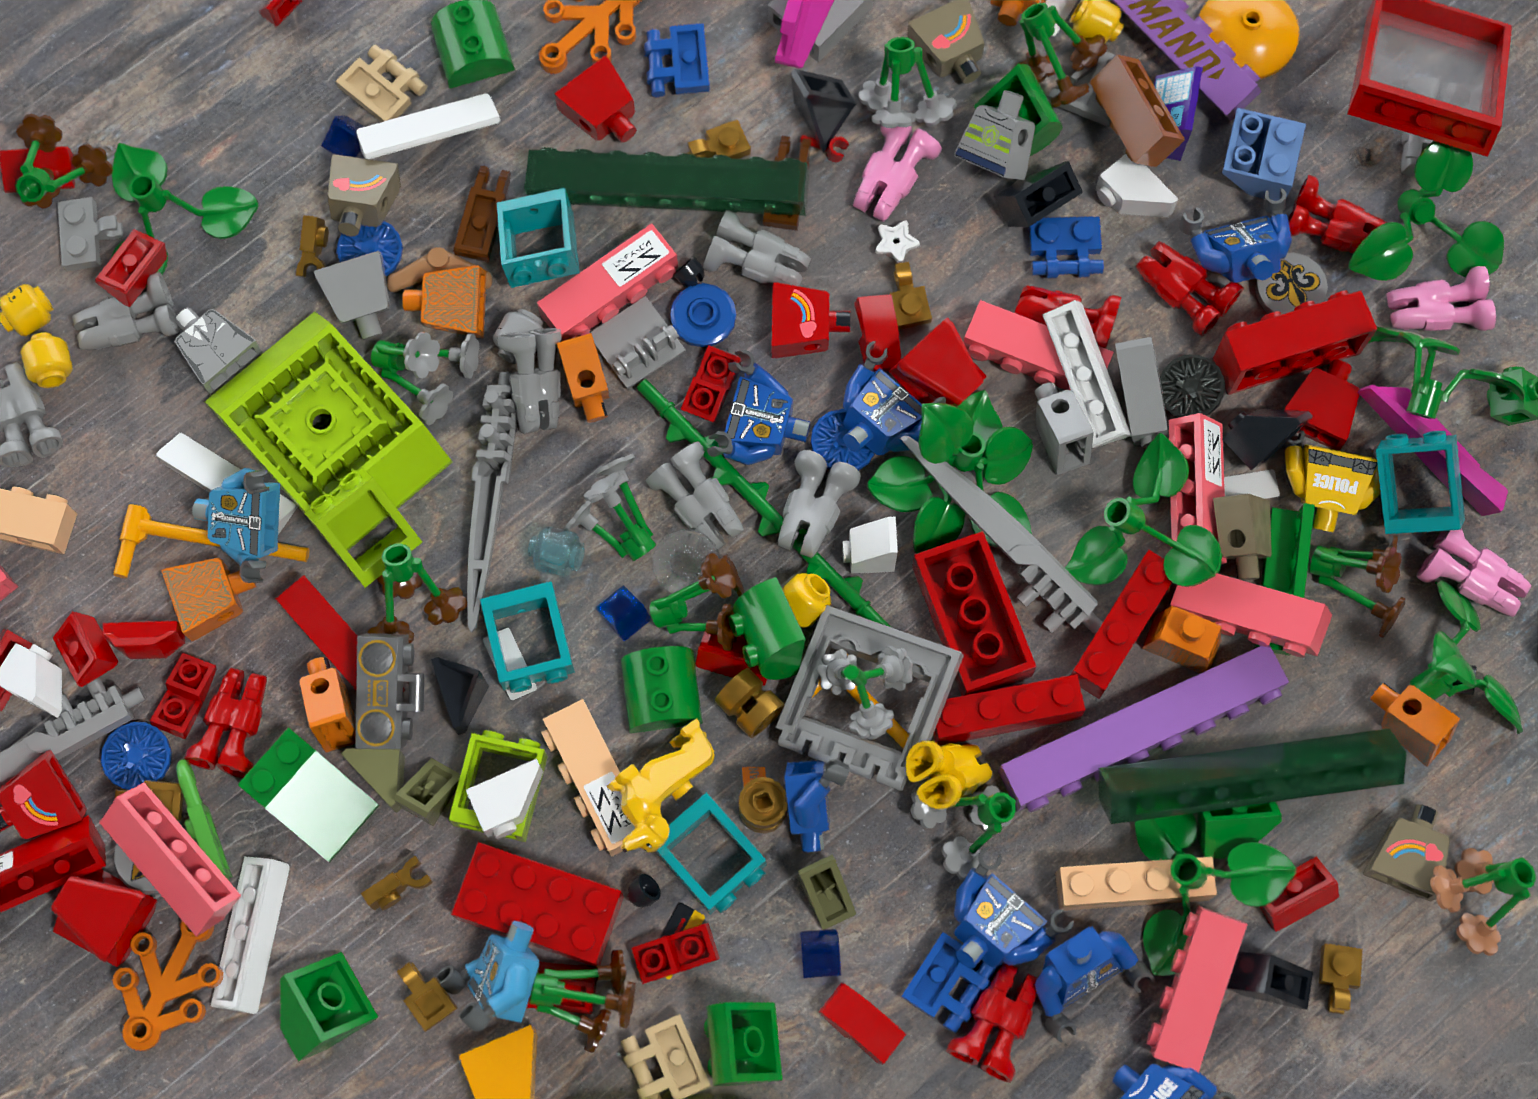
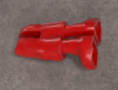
[1288,174,1387,254]
[1135,241,1244,337]
[1015,285,1122,349]
[184,667,267,779]
[946,963,1038,1083]

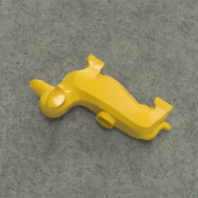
[607,718,715,852]

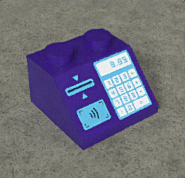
[1153,66,1203,161]

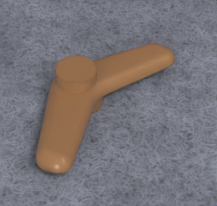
[387,247,492,292]

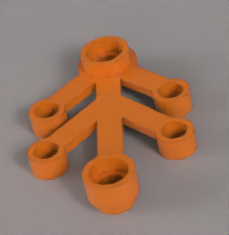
[539,0,641,74]
[113,920,224,1051]

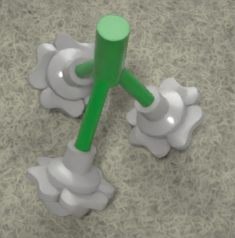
[816,646,913,740]

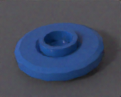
[337,221,403,276]
[670,283,736,347]
[810,409,875,471]
[101,722,172,790]

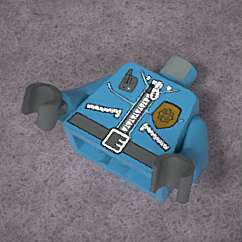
[192,468,280,583]
[437,921,539,1031]

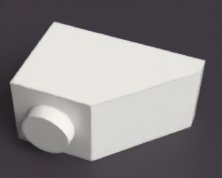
[1095,154,1178,217]
[842,517,898,574]
[0,643,62,718]
[466,759,543,839]

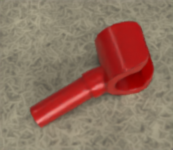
[800,135,849,163]

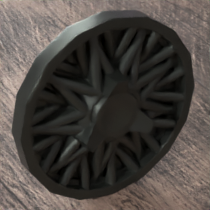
[1160,355,1225,418]

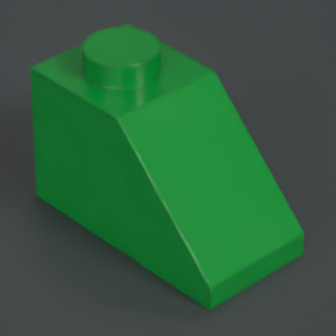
[1197,794,1282,859]

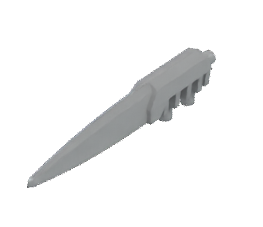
[467,372,518,633]
[900,435,1103,634]
[0,677,146,788]

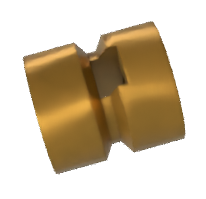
[715,668,785,739]
[739,777,788,834]

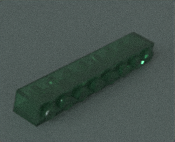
[524,147,809,216]
[1099,728,1407,824]

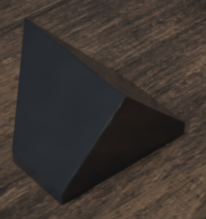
[791,69,857,153]
[431,657,489,735]

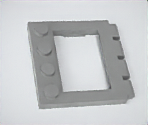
[776,605,964,791]

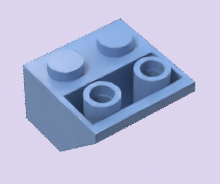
[1222,108,1306,201]

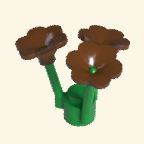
[1016,3,1107,108]
[14,114,113,209]
[1310,535,1406,638]
[368,543,467,644]
[650,553,744,651]
[529,950,636,1053]

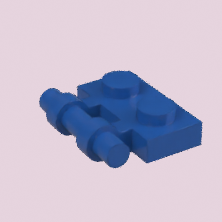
[644,23,710,98]
[1029,216,1104,279]
[901,932,996,1034]

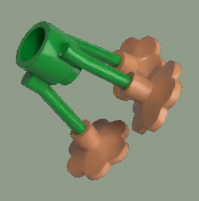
[1430,848,1536,956]

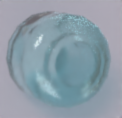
[528,526,585,577]

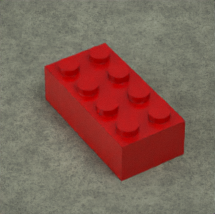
[1213,290,1377,395]
[912,531,1037,696]
[451,842,624,967]

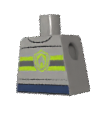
[954,90,1035,180]

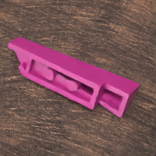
[775,0,834,68]
[1358,385,1508,516]

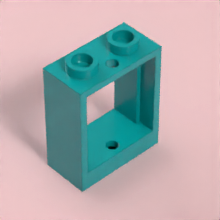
[497,188,580,288]
[1376,431,1465,534]
[480,581,575,693]
[655,792,767,915]

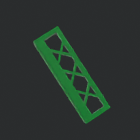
[1253,503,1315,656]

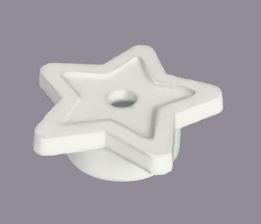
[875,221,920,263]

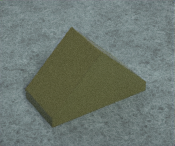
[341,748,405,813]
[394,758,461,827]
[798,855,857,930]

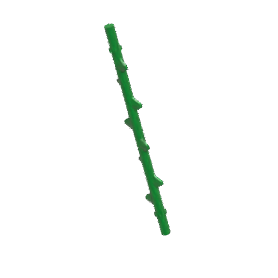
[637,379,892,628]

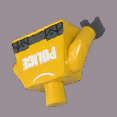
[1282,430,1395,532]

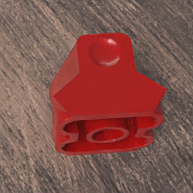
[889,318,987,407]
[51,869,157,967]

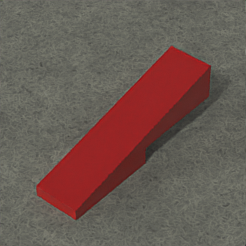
[276,575,406,692]

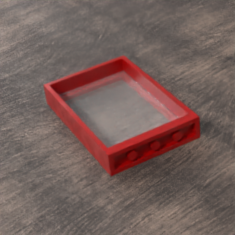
[1347,0,1512,157]

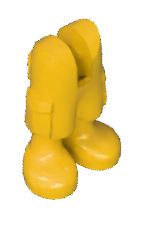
[906,740,993,809]

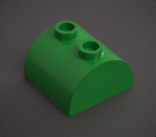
[431,0,515,89]
[973,64,1063,156]
[728,577,805,680]
[621,646,703,734]
[704,1002,783,1086]

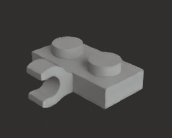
[58,197,123,271]

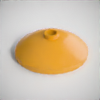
[1199,0,1299,79]

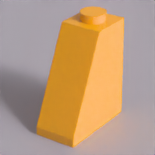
[459,1025,537,1099]

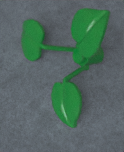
[1348,141,1504,281]
[111,143,259,288]
[1368,326,1525,420]
[867,390,1032,547]
[913,403,1033,554]
[1065,433,1222,587]
[1410,579,1523,734]
[1135,795,1296,976]

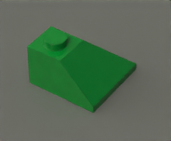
[280,952,378,1062]

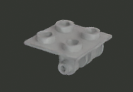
[589,296,686,390]

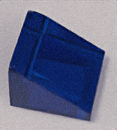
[321,116,364,157]
[596,585,651,641]
[800,929,841,978]

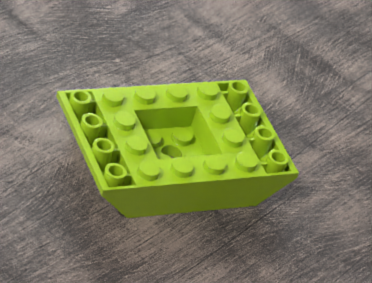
[204,311,453,551]

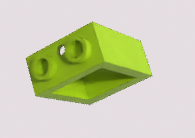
[304,468,422,588]
[449,730,548,843]

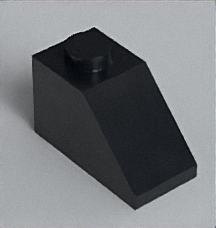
[994,161,1083,227]
[1223,409,1313,471]
[1226,952,1314,1010]

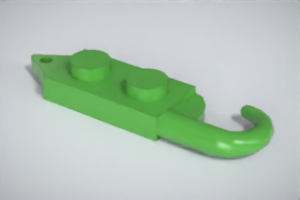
[176,759,232,882]

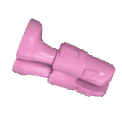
[853,126,942,222]
[1386,266,1496,331]
[1416,528,1531,617]

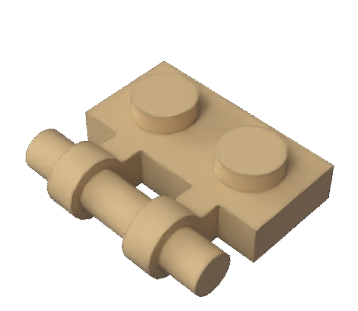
[336,45,427,122]
[621,1014,711,1099]

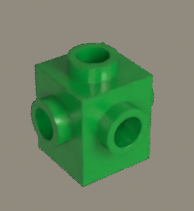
[1487,366,1538,426]

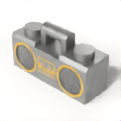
[355,634,424,750]

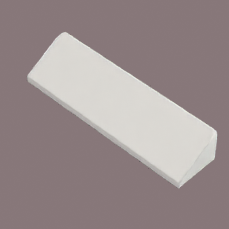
[356,93,500,160]
[1043,300,1131,448]
[155,432,298,535]
[210,857,289,1014]

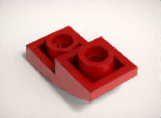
[854,294,901,372]
[680,345,742,423]
[150,653,217,739]
[631,923,720,984]
[818,983,906,1064]

